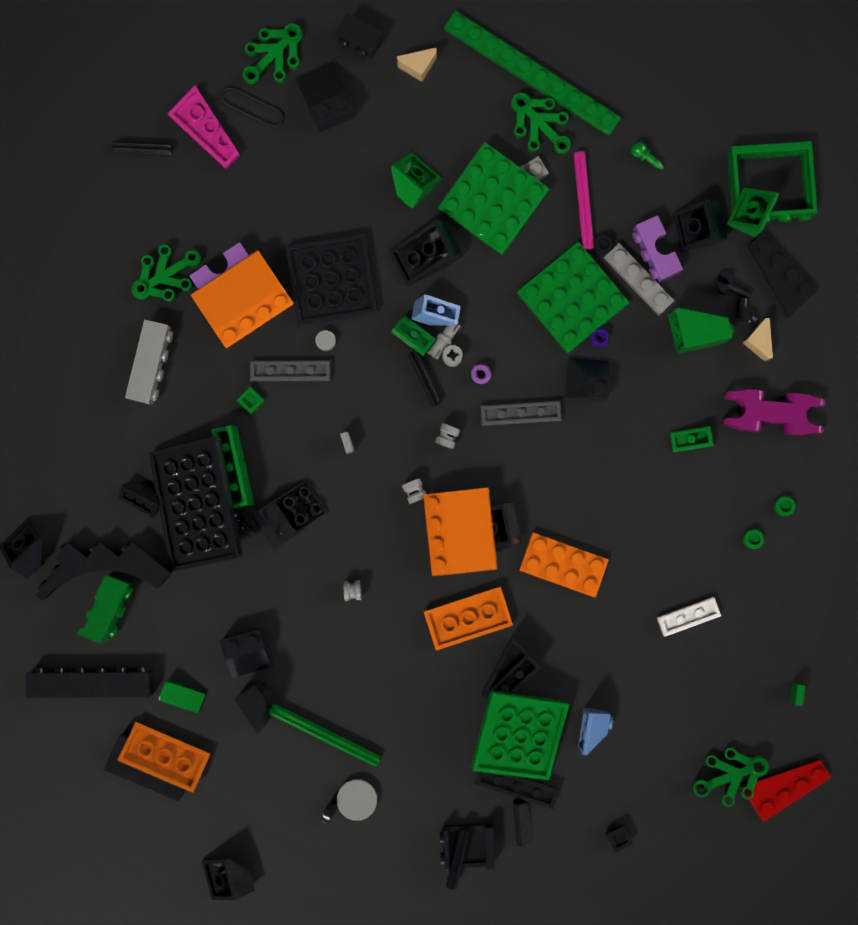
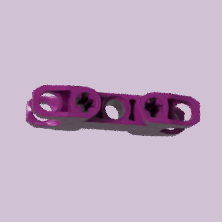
[722,389,826,436]

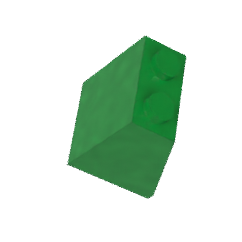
[668,308,734,354]

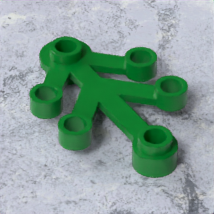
[243,24,303,84]
[511,93,571,154]
[131,245,202,302]
[693,748,769,807]

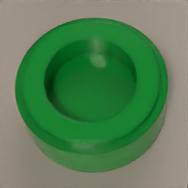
[774,496,796,516]
[742,529,764,549]

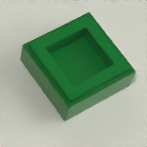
[236,386,265,415]
[790,682,805,706]

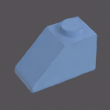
[412,294,461,326]

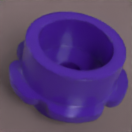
[590,328,610,347]

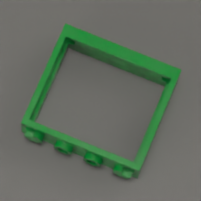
[727,141,818,223]

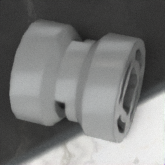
[435,423,460,449]
[402,478,427,504]

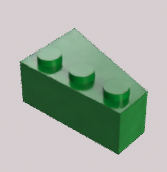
[77,574,133,643]

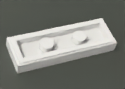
[656,597,721,637]

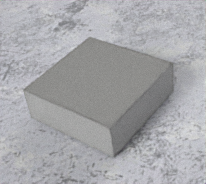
[340,432,355,454]

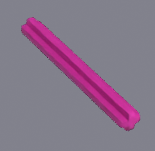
[574,151,594,250]

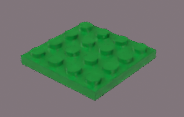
[438,142,550,255]
[517,241,630,354]
[471,690,569,780]

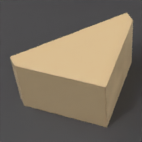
[397,48,437,82]
[742,318,773,361]

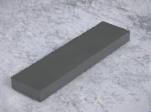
[250,360,331,382]
[480,401,562,426]

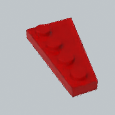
[740,759,831,822]

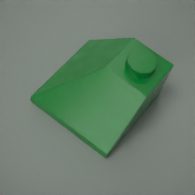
[391,152,441,208]

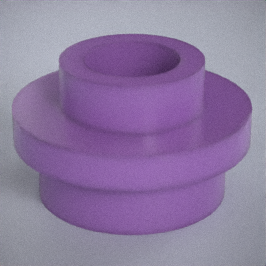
[471,364,491,384]

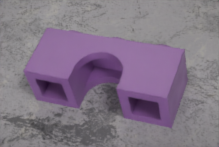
[632,215,683,283]
[190,242,249,289]

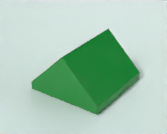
[727,188,779,237]

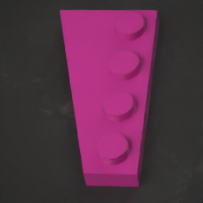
[168,86,240,170]

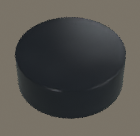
[321,802,337,824]

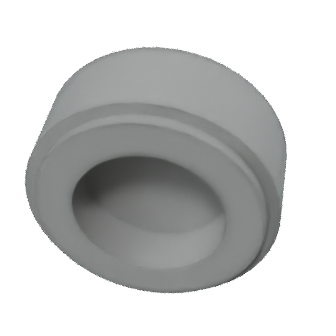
[316,330,336,351]

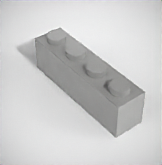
[125,320,173,405]

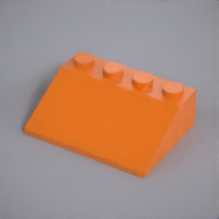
[190,250,294,348]
[423,488,498,576]

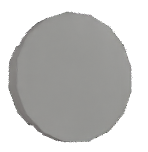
[337,779,377,821]

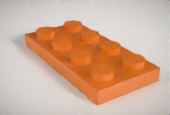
[519,532,609,598]
[424,587,513,651]
[118,722,211,793]

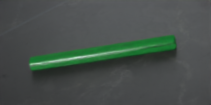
[269,704,380,766]

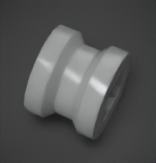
[442,345,463,367]
[344,580,361,601]

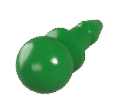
[631,141,664,169]

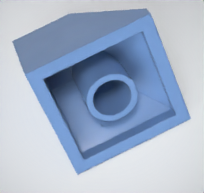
[578,707,613,755]

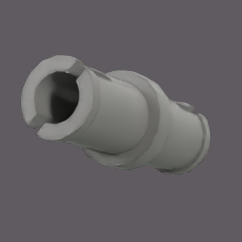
[428,325,461,360]

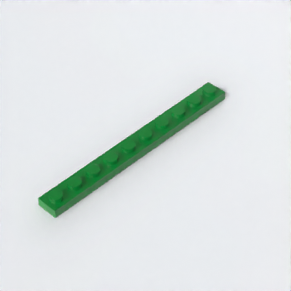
[444,11,621,136]

